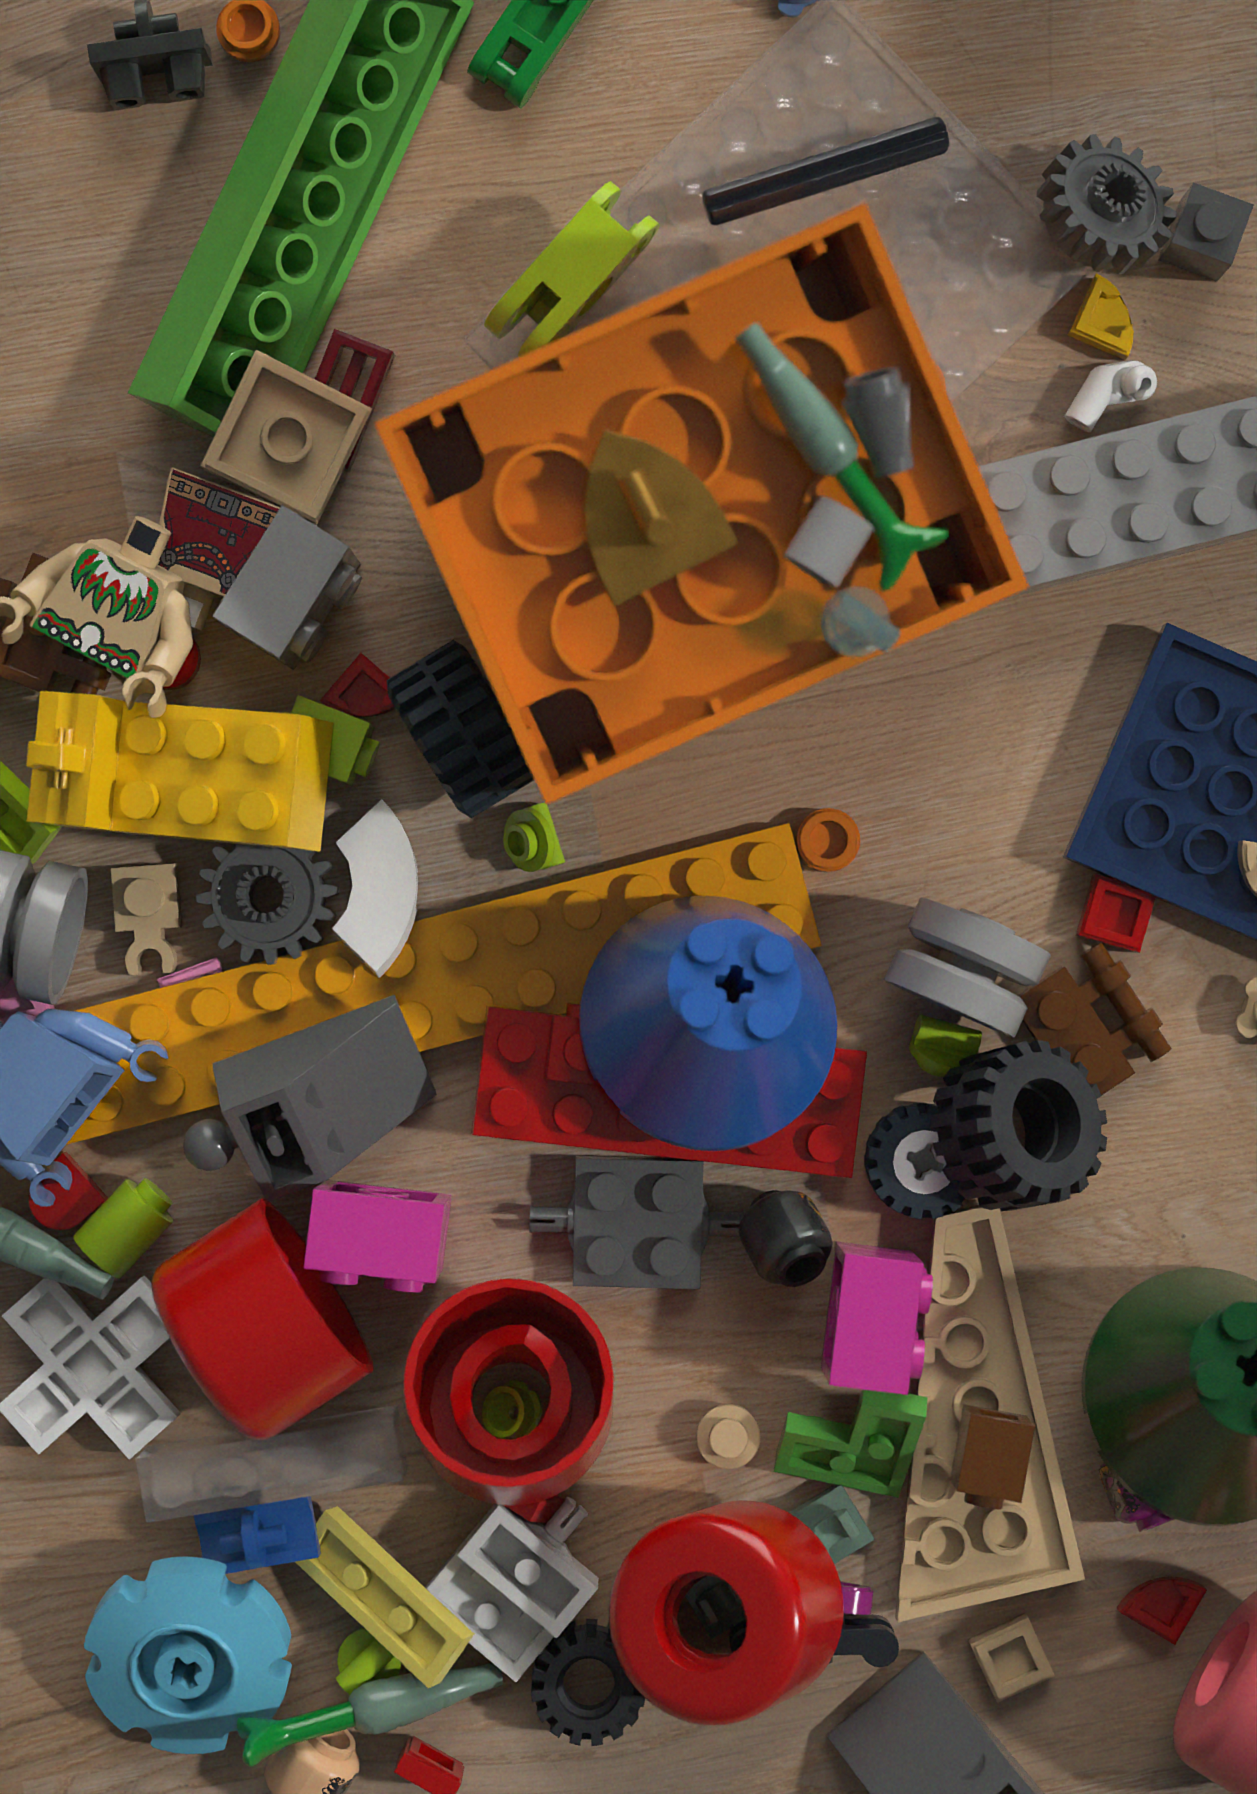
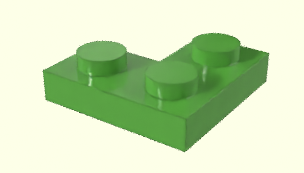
[773,1389,928,1498]

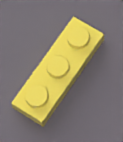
[295,1506,474,1689]

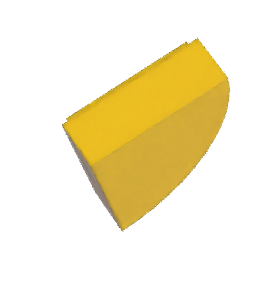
[1068,273,1134,361]

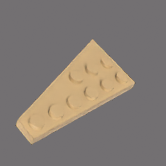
[895,1205,1085,1623]

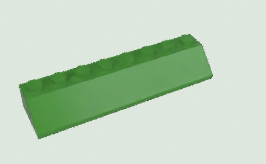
[128,0,475,437]

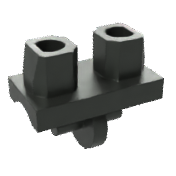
[87,0,213,110]

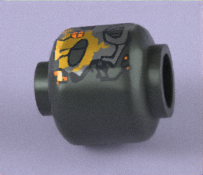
[738,1190,833,1287]

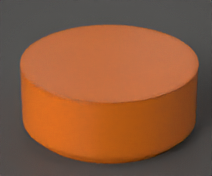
[796,808,860,872]

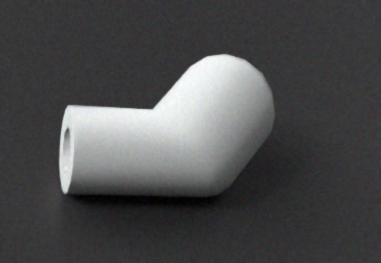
[1064,360,1157,432]

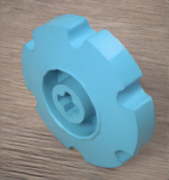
[84,1557,292,1754]

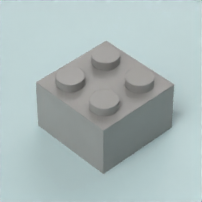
[213,505,362,670]

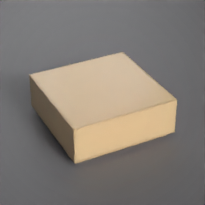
[968,1613,1055,1703]

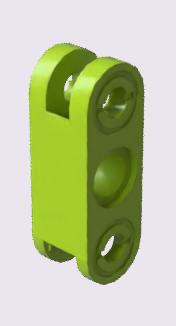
[484,181,660,357]

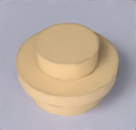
[696,1404,760,1469]

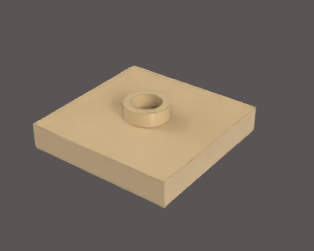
[199,350,372,525]

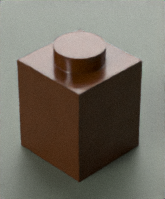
[950,1404,1035,1509]

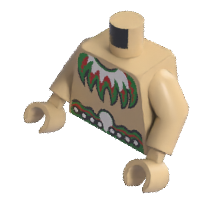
[0,516,193,718]

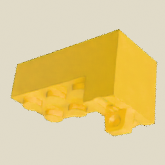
[26,691,334,852]

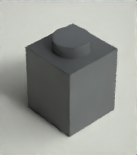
[1158,182,1254,282]

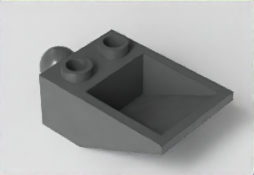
[183,995,437,1202]
[827,1651,1045,1794]

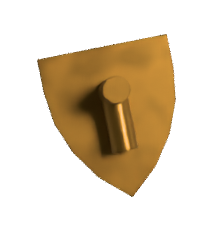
[584,430,739,606]

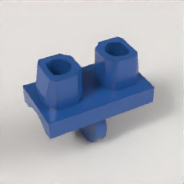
[193,1490,321,1574]

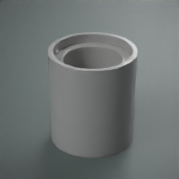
[784,496,873,589]

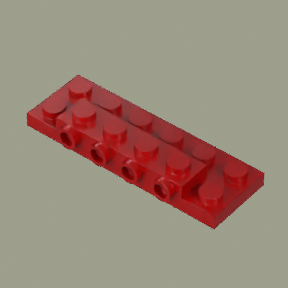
[471,1003,867,1178]

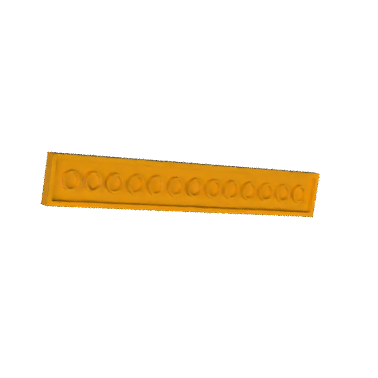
[66,823,822,1145]

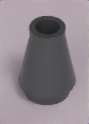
[841,368,914,477]

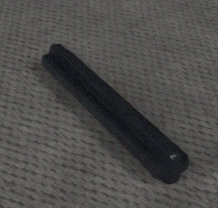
[702,117,950,226]

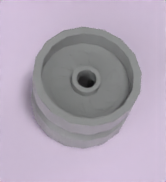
[0,850,88,1005]
[884,897,1051,1038]

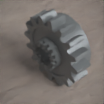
[1036,134,1177,274]
[196,844,339,965]

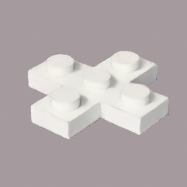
[0,1276,181,1460]

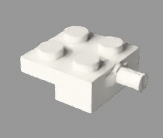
[425,1497,598,1682]

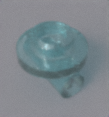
[821,587,900,657]

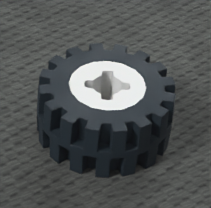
[864,1103,966,1219]

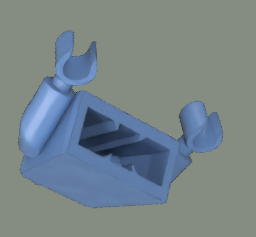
[0,1009,168,1207]

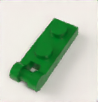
[467,0,594,109]

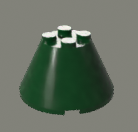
[1081,1267,1257,1526]

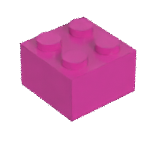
[304,1180,452,1292]
[821,1241,933,1395]

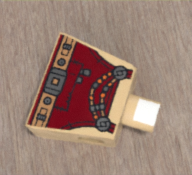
[157,467,280,631]

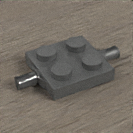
[529,1156,747,1289]

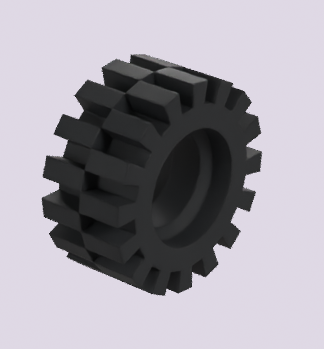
[531,1619,645,1746]

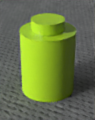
[73,1178,173,1279]

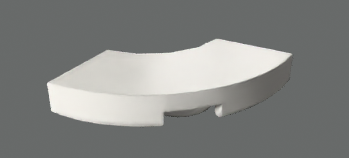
[332,799,418,978]

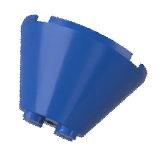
[579,896,837,1151]

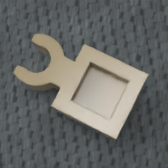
[111,864,183,976]

